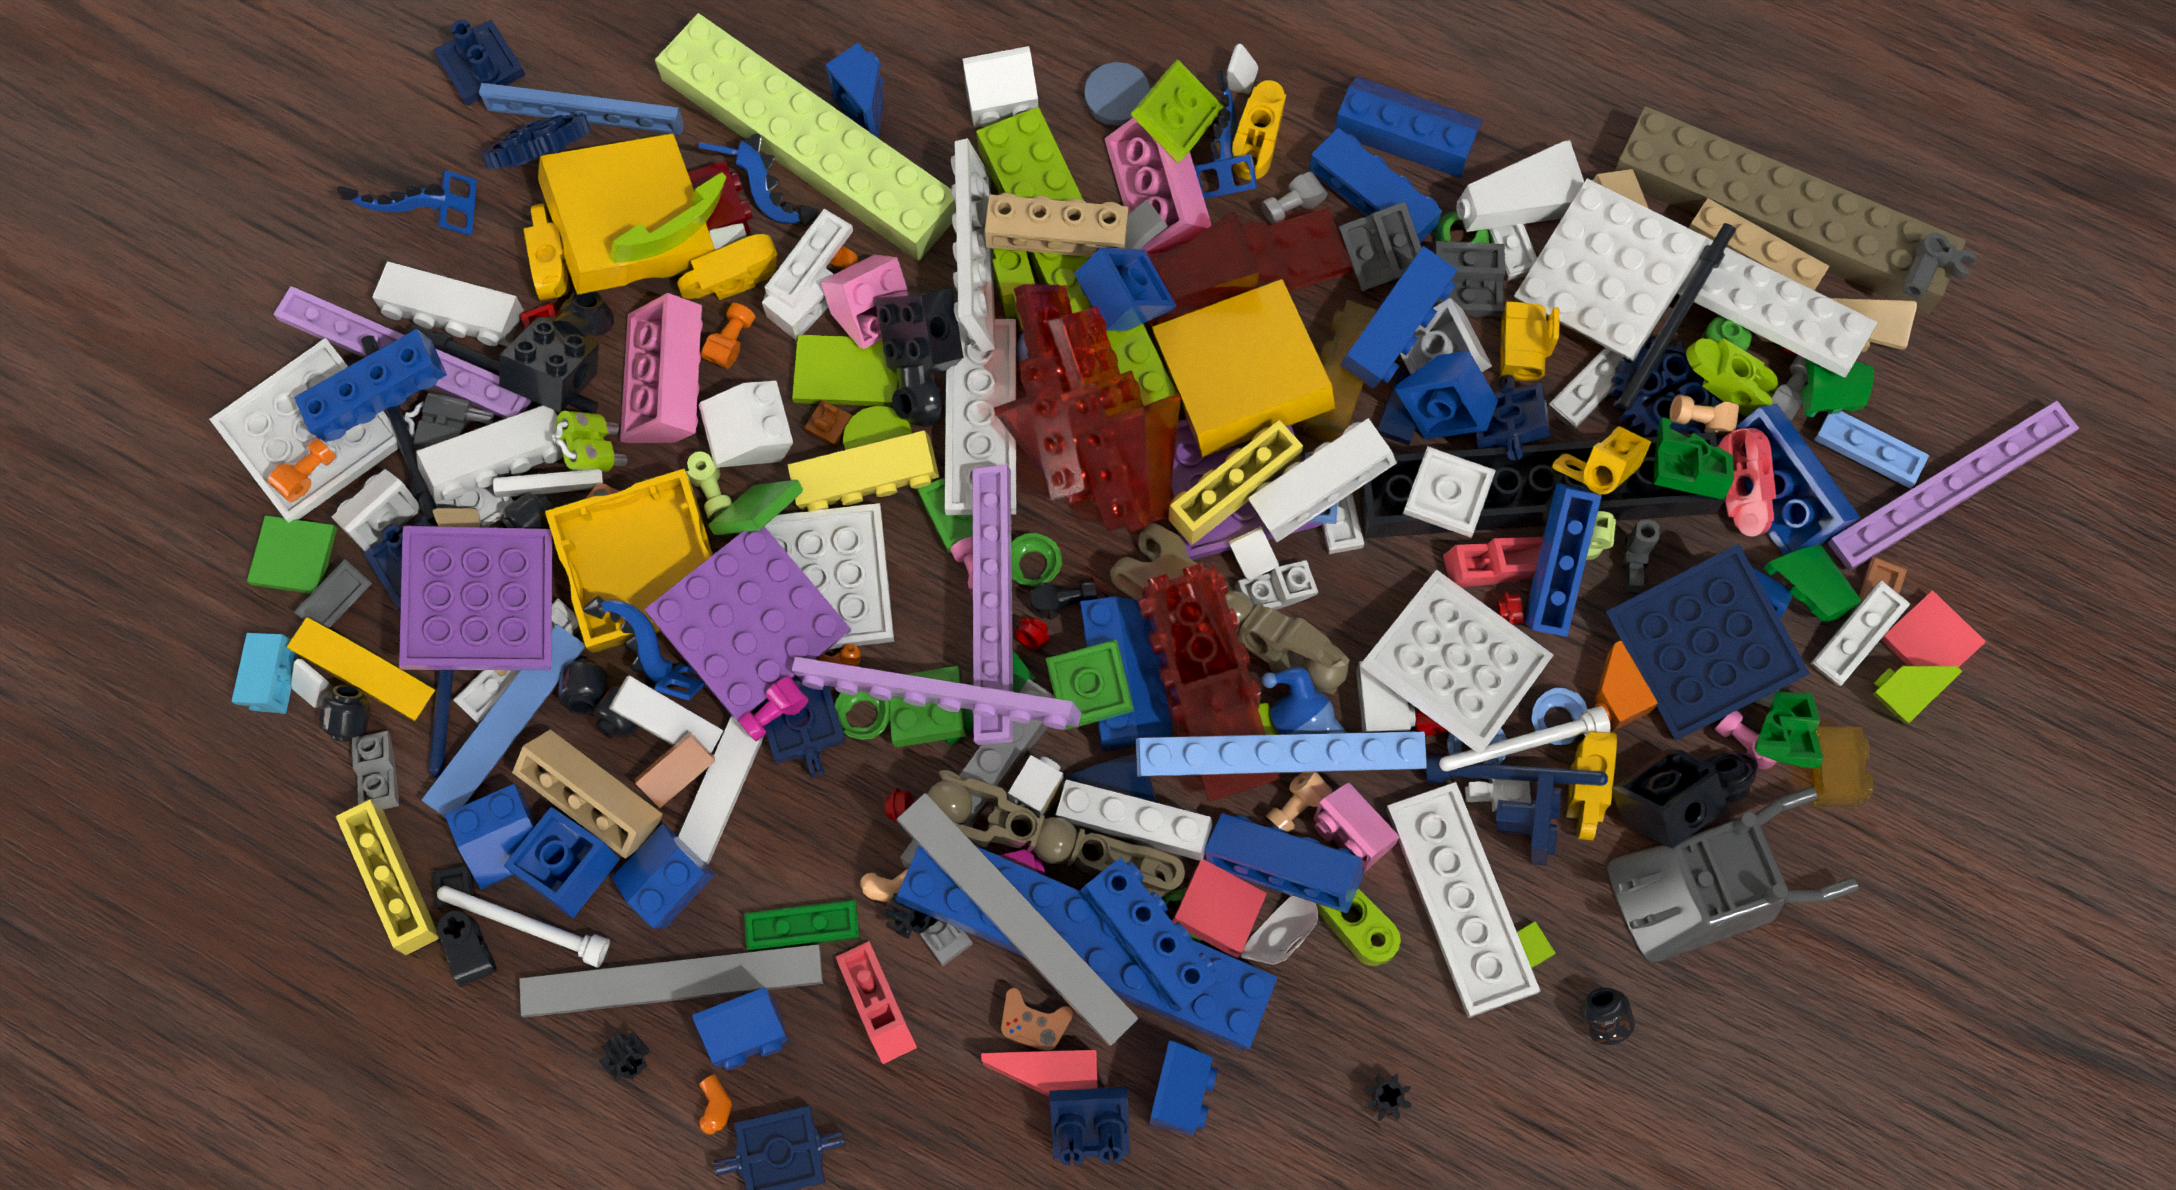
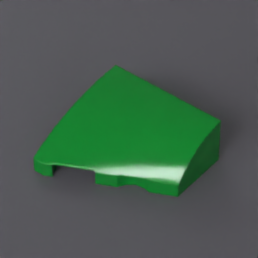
[1801,358,1874,417]
[1654,417,1734,500]
[1764,545,1862,622]
[1754,692,1824,768]

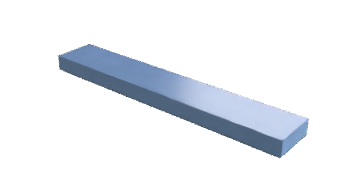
[479,83,684,135]
[422,624,586,818]

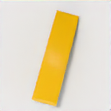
[286,617,435,722]

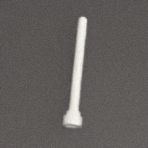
[1439,706,1611,771]
[437,886,610,968]

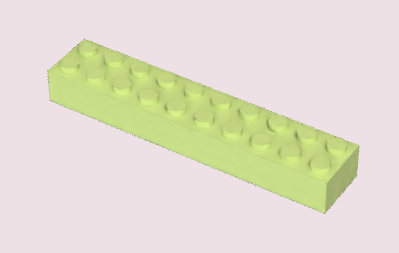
[655,13,956,262]

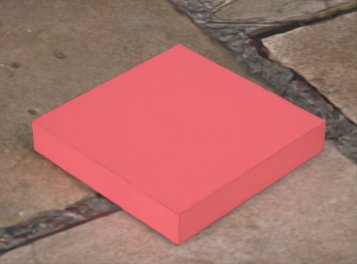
[1880,590,1986,667]
[1172,859,1267,958]

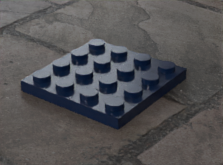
[1606,544,1810,741]

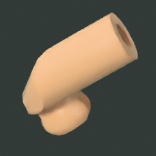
[860,869,908,903]

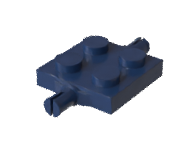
[1476,374,1551,460]
[758,677,846,778]
[713,1106,846,1190]

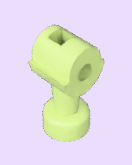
[686,451,732,520]
[1586,511,1616,560]

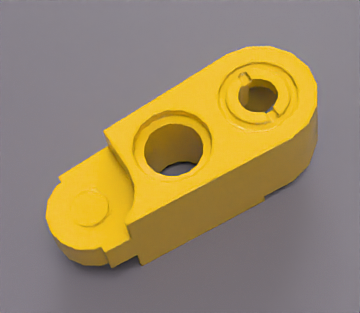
[1232,80,1286,180]
[524,203,571,301]
[677,234,777,300]
[1566,731,1617,841]

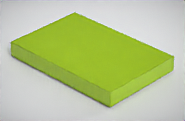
[1130,59,1224,163]
[792,335,899,407]

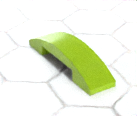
[610,172,726,263]

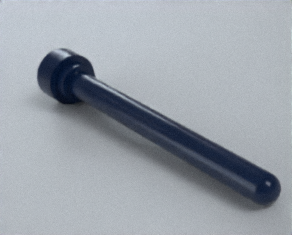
[428,670,454,777]
[1427,753,1608,786]

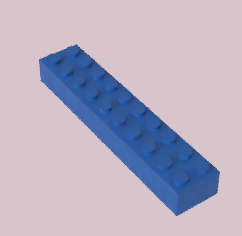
[895,845,1278,1051]

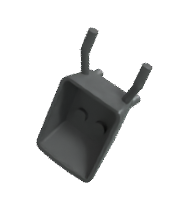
[1607,786,1858,963]

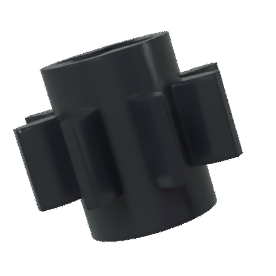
[885,893,931,939]
[599,1031,650,1081]
[1364,1074,1412,1121]

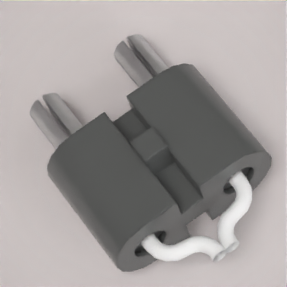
[404,392,494,450]

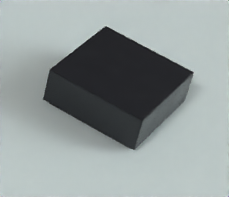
[432,865,476,910]

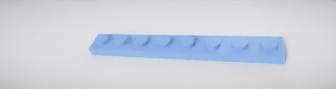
[1136,732,1427,777]

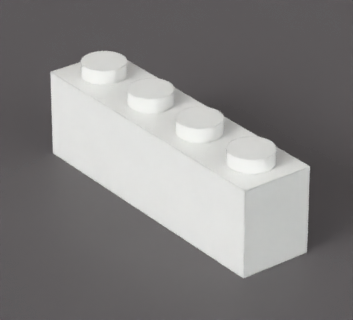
[372,261,524,346]
[416,405,567,502]
[1248,418,1397,542]
[1056,779,1212,861]

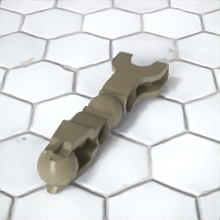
[1110,523,1350,694]
[927,770,1185,898]

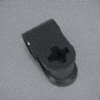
[437,911,497,988]

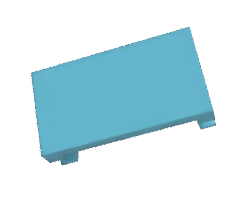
[231,633,299,714]

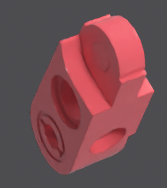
[1718,428,1776,537]

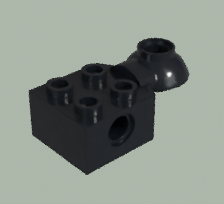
[875,288,964,427]
[499,291,615,413]
[1612,750,1758,849]

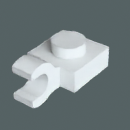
[1464,779,1531,812]

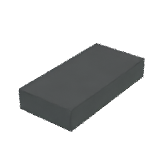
[294,559,372,629]

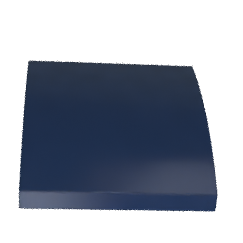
[1066,753,1158,846]

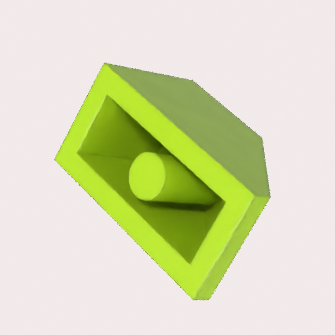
[1872,666,1962,725]

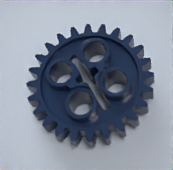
[481,113,591,169]
[1610,338,1721,437]

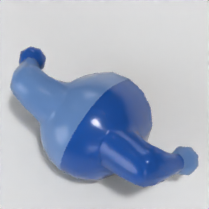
[1261,667,1347,772]

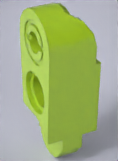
[993,248,1039,331]
[1686,338,1778,417]
[1315,888,1401,966]

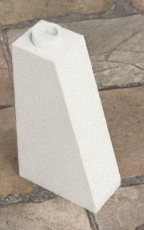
[1456,140,1584,232]

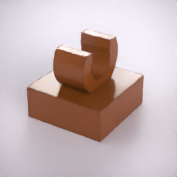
[804,400,852,449]

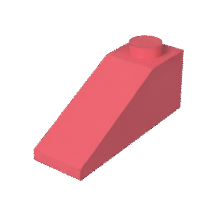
[835,941,917,1064]
[981,1050,1097,1097]

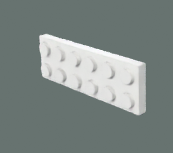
[951,138,996,352]
[1677,238,1878,378]
[945,319,1016,515]
[1386,782,1540,1018]

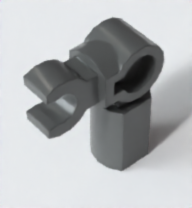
[1902,232,1977,299]
[1622,519,1660,593]

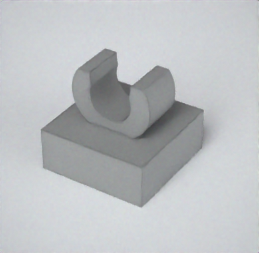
[920,920,973,966]

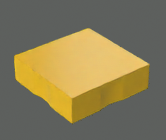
[538,134,715,295]
[1152,279,1335,457]
[545,469,713,653]

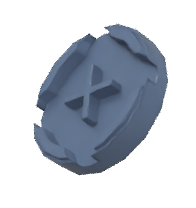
[1084,62,1150,126]

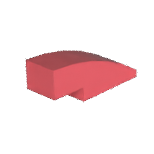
[1443,537,1543,588]

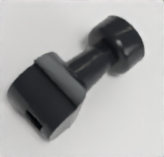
[1031,577,1098,620]

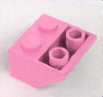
[820,254,908,349]
[1313,782,1400,873]

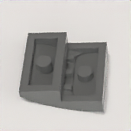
[1338,202,1422,292]
[1434,241,1505,318]

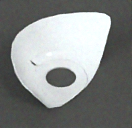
[1241,896,1318,965]

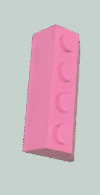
[1105,118,1213,256]
[620,293,703,443]

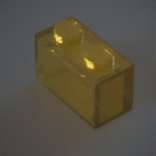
[1811,727,1873,807]

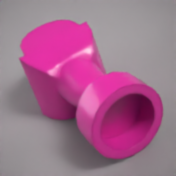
[738,676,808,742]

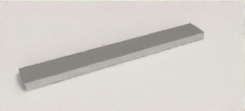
[896,793,1138,1046]
[520,945,823,1018]

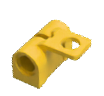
[1499,301,1560,381]
[1552,426,1651,495]

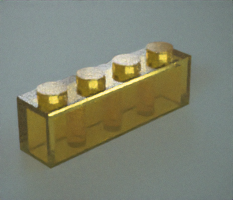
[1302,300,1378,443]

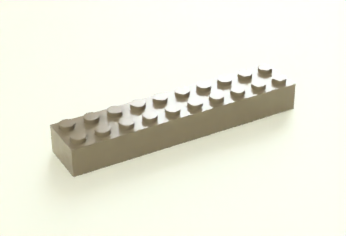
[1614,106,1966,314]

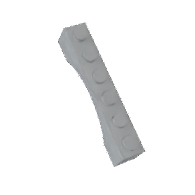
[900,679,1055,869]

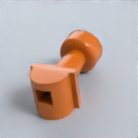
[701,303,756,369]
[268,437,337,502]

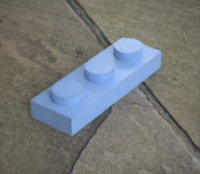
[1814,411,1929,489]

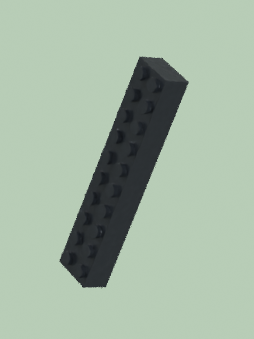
[1359,433,1726,538]

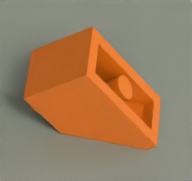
[1595,640,1658,731]

